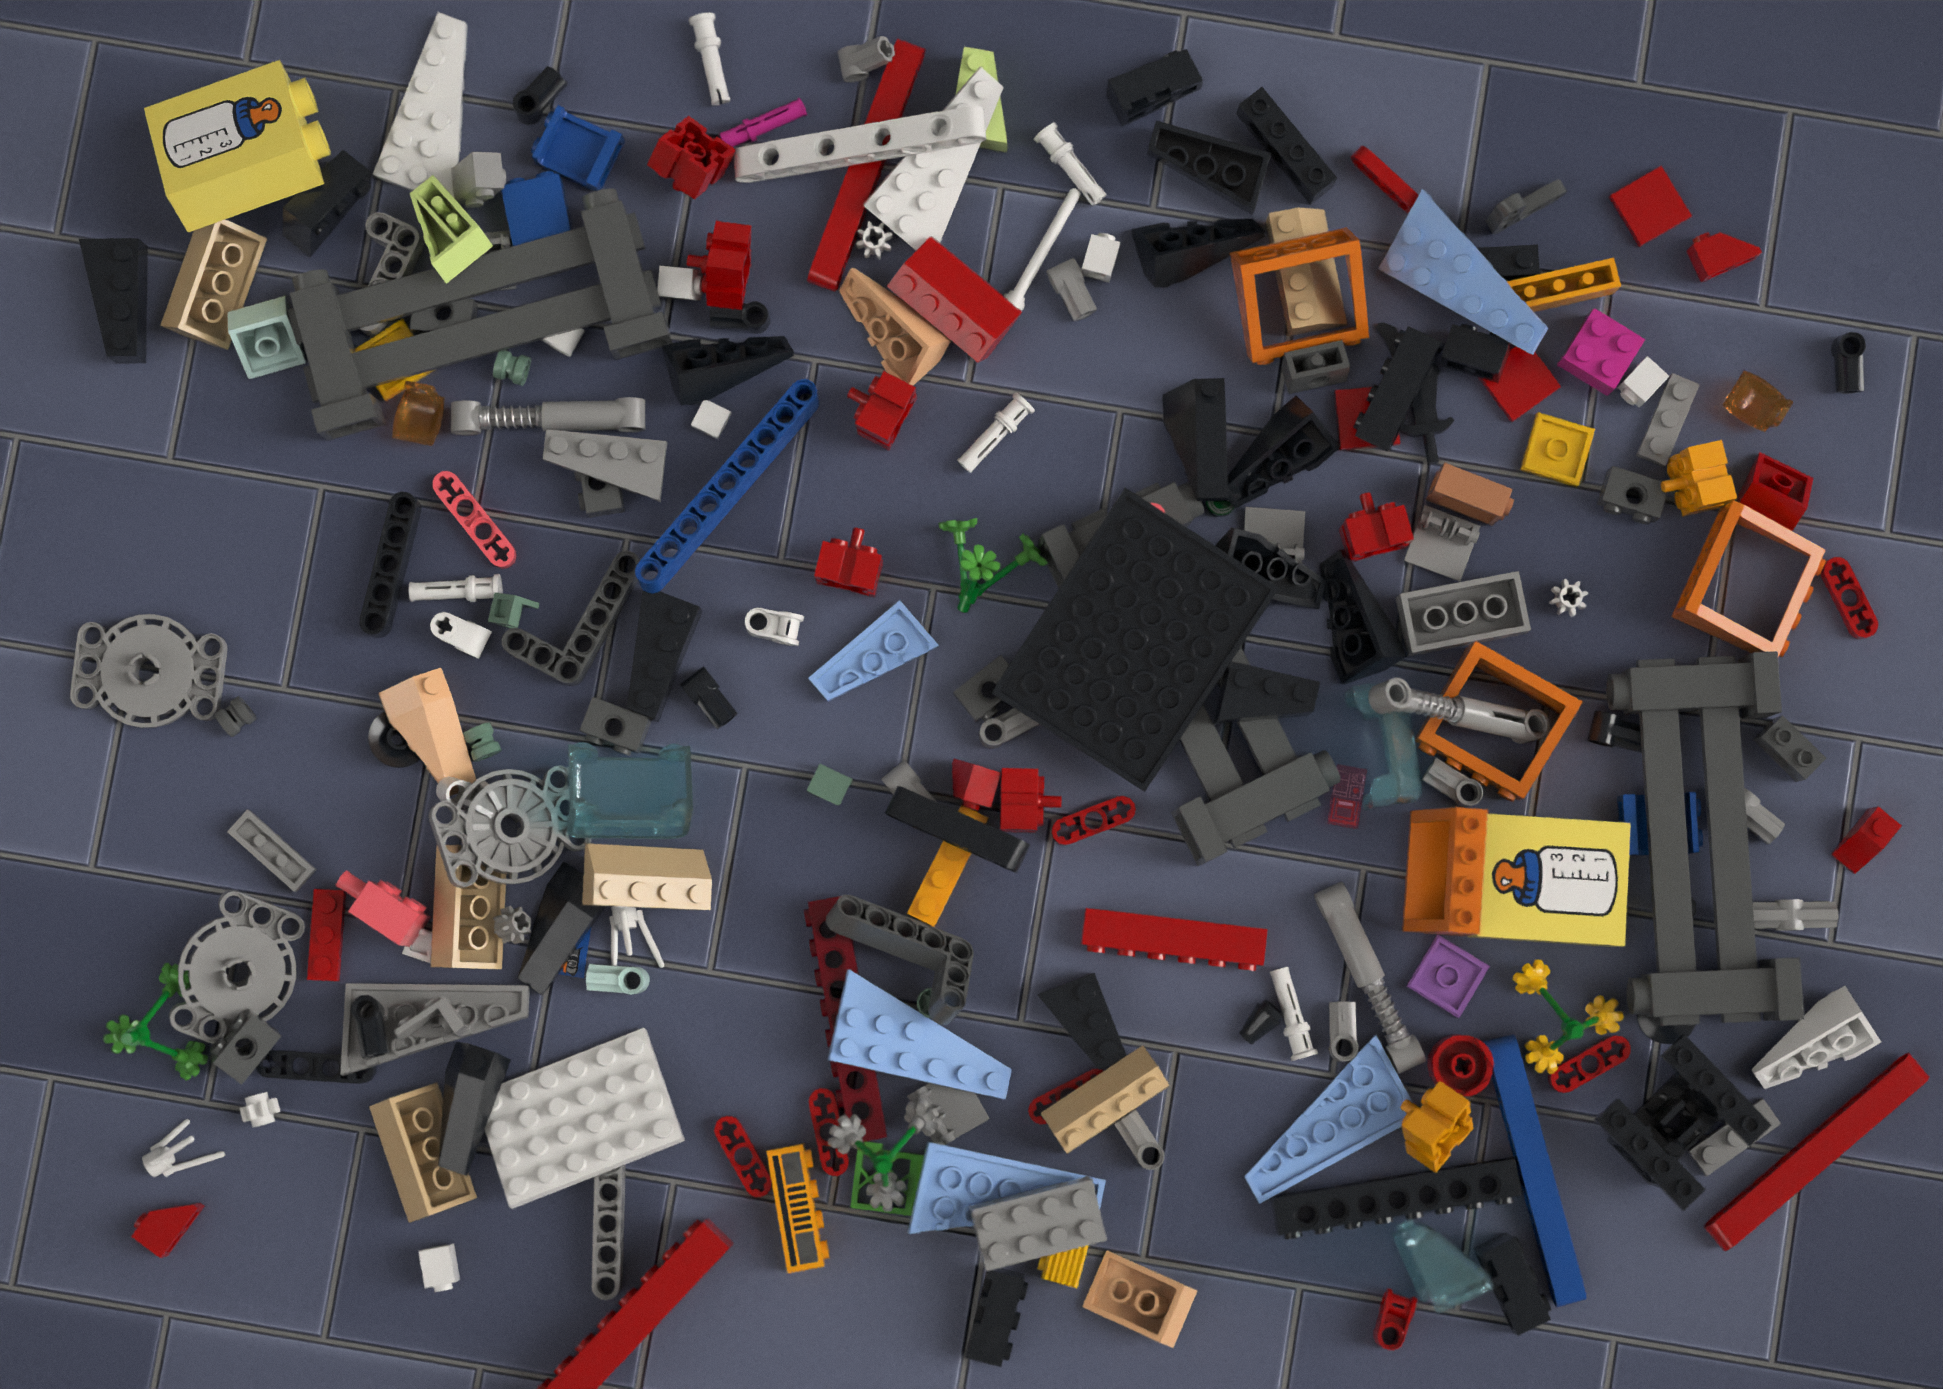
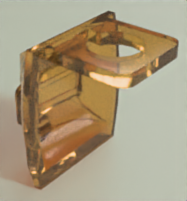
[1722,370,1793,432]
[392,381,444,446]

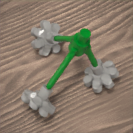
[828,1099,942,1212]

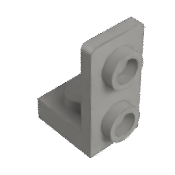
[393,996,469,1040]

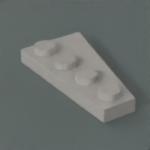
[543,429,667,502]

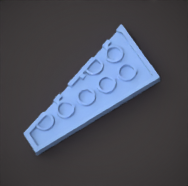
[1378,189,1548,355]
[828,970,1012,1100]
[1244,1035,1413,1204]
[907,1142,1106,1234]

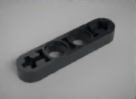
[256,1050,376,1084]

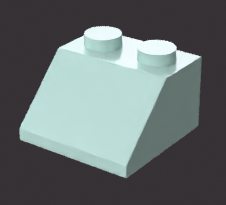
[227,296,306,379]

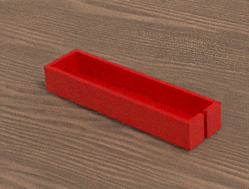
[537,1218,734,1389]

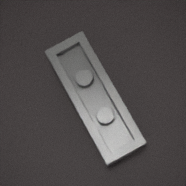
[1636,373,1700,467]
[227,809,317,892]
[1687,1098,1781,1176]

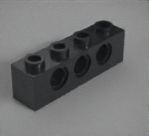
[1236,87,1337,205]

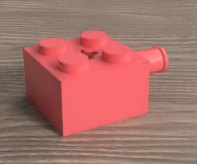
[336,870,431,947]

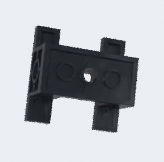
[1595,1034,1772,1211]

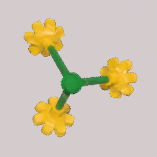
[1512,959,1624,1074]

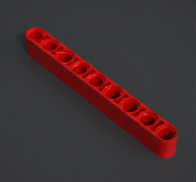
[807,39,926,292]
[1704,1053,1930,1251]

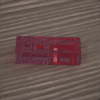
[1327,764,1367,829]

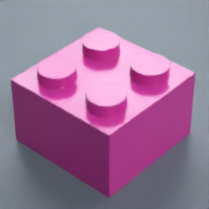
[1557,308,1646,396]

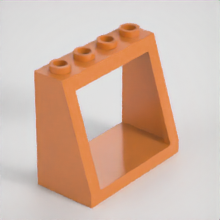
[1230,227,1369,365]
[1671,500,1826,657]
[1414,641,1583,802]
[1402,807,1488,936]

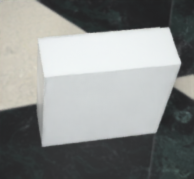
[691,400,732,439]
[402,928,432,963]

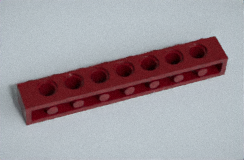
[804,896,888,1142]

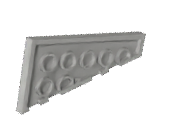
[340,983,530,1076]

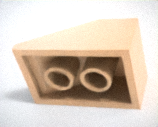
[1082,1250,1197,1348]

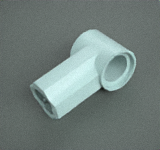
[586,964,650,994]

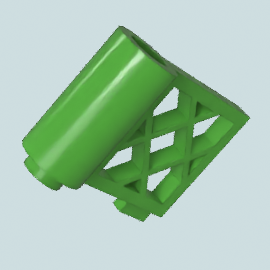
[850,1141,926,1216]

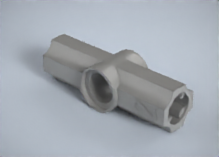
[1753,900,1838,931]

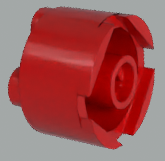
[1427,1034,1494,1096]

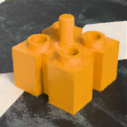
[1661,440,1737,517]
[1401,1081,1473,1173]

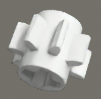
[856,221,892,260]
[1549,579,1588,617]
[239,1092,280,1128]

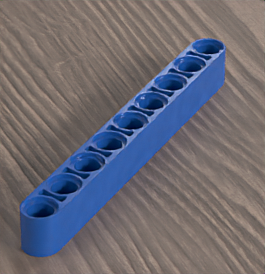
[635,379,819,593]
[1483,1034,1587,1307]

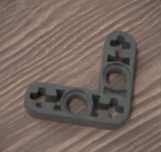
[1486,179,1567,235]

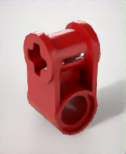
[1373,1288,1417,1350]

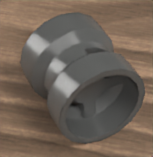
[214,696,257,737]

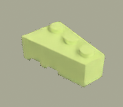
[955,47,1007,152]
[410,175,493,284]

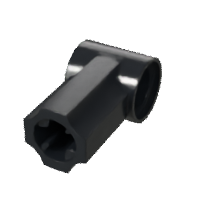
[513,66,567,125]
[710,301,770,334]
[1831,332,1866,394]
[680,666,738,729]
[1587,711,1642,753]
[351,995,389,1059]

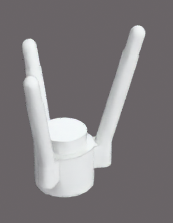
[609,906,664,968]
[142,1119,225,1177]

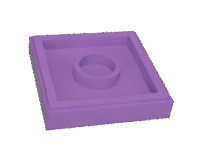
[1406,934,1490,1018]

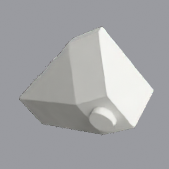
[1751,986,1881,1089]

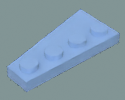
[808,600,939,702]

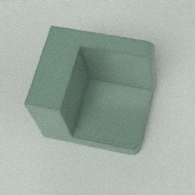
[488,592,539,628]
[806,764,853,806]

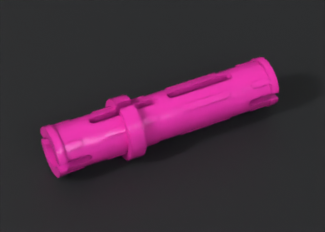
[719,97,807,147]

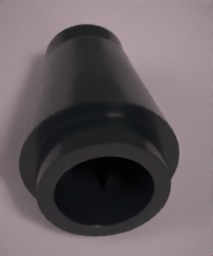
[1239,999,1283,1045]

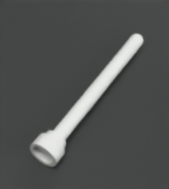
[1004,188,1080,311]

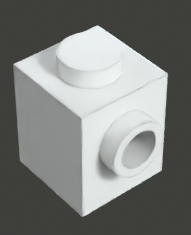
[1082,233,1120,283]
[657,266,704,301]
[1617,356,1669,407]
[418,1243,460,1292]

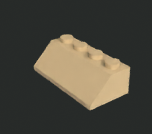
[1266,208,1347,336]
[160,219,267,350]
[582,844,712,910]
[431,845,506,969]
[1041,1045,1169,1154]
[369,1083,477,1223]

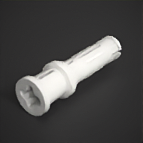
[689,13,731,106]
[1034,122,1107,206]
[957,392,1035,473]
[409,574,503,602]
[1270,967,1318,1061]

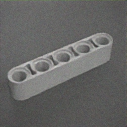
[592,1164,626,1300]

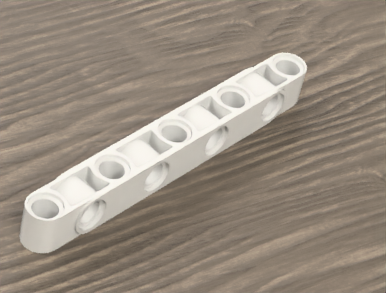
[734,106,986,183]

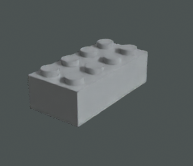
[1395,571,1531,657]
[969,1176,1107,1271]

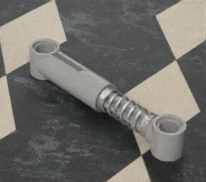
[451,397,645,435]
[1368,678,1550,744]
[1314,881,1426,1074]

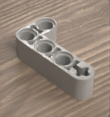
[360,212,424,337]

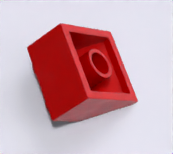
[1737,452,1814,531]

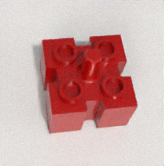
[647,116,736,200]
[687,221,751,310]
[847,371,917,450]
[1339,492,1414,562]
[814,527,883,598]
[1000,768,1062,833]

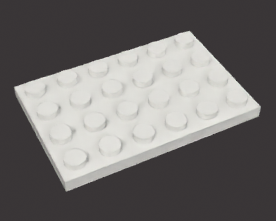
[485,1027,685,1209]

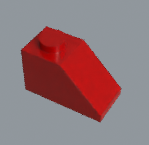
[1686,232,1762,283]
[952,758,1001,810]
[1830,806,1902,874]
[131,1203,205,1259]

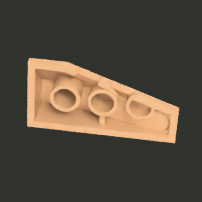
[839,268,951,386]
[379,668,476,796]

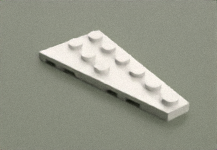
[373,12,467,198]
[863,67,1004,250]

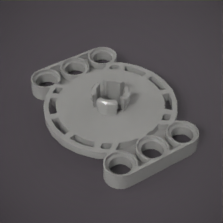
[70,614,227,728]
[429,765,592,888]
[169,889,305,1051]

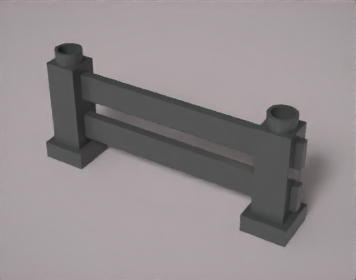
[287,188,673,441]
[1037,481,1341,866]
[1606,651,1804,1026]

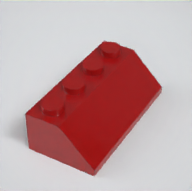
[887,236,1023,363]

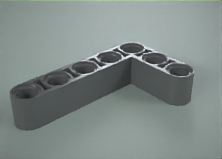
[501,550,640,686]
[826,894,974,1025]

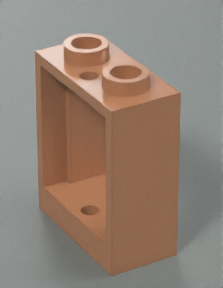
[1425,463,1514,526]

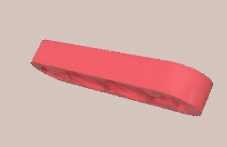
[432,471,517,569]

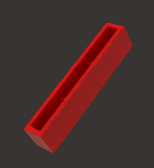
[1081,908,1268,971]

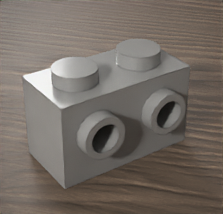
[451,152,506,208]

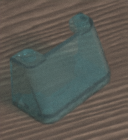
[1344,684,1423,811]
[567,742,693,839]
[1391,1219,1494,1313]

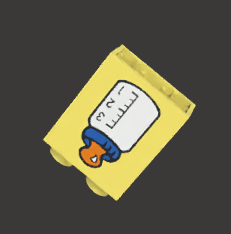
[144,60,331,232]
[1468,814,1631,947]

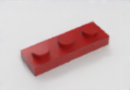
[307,889,346,982]

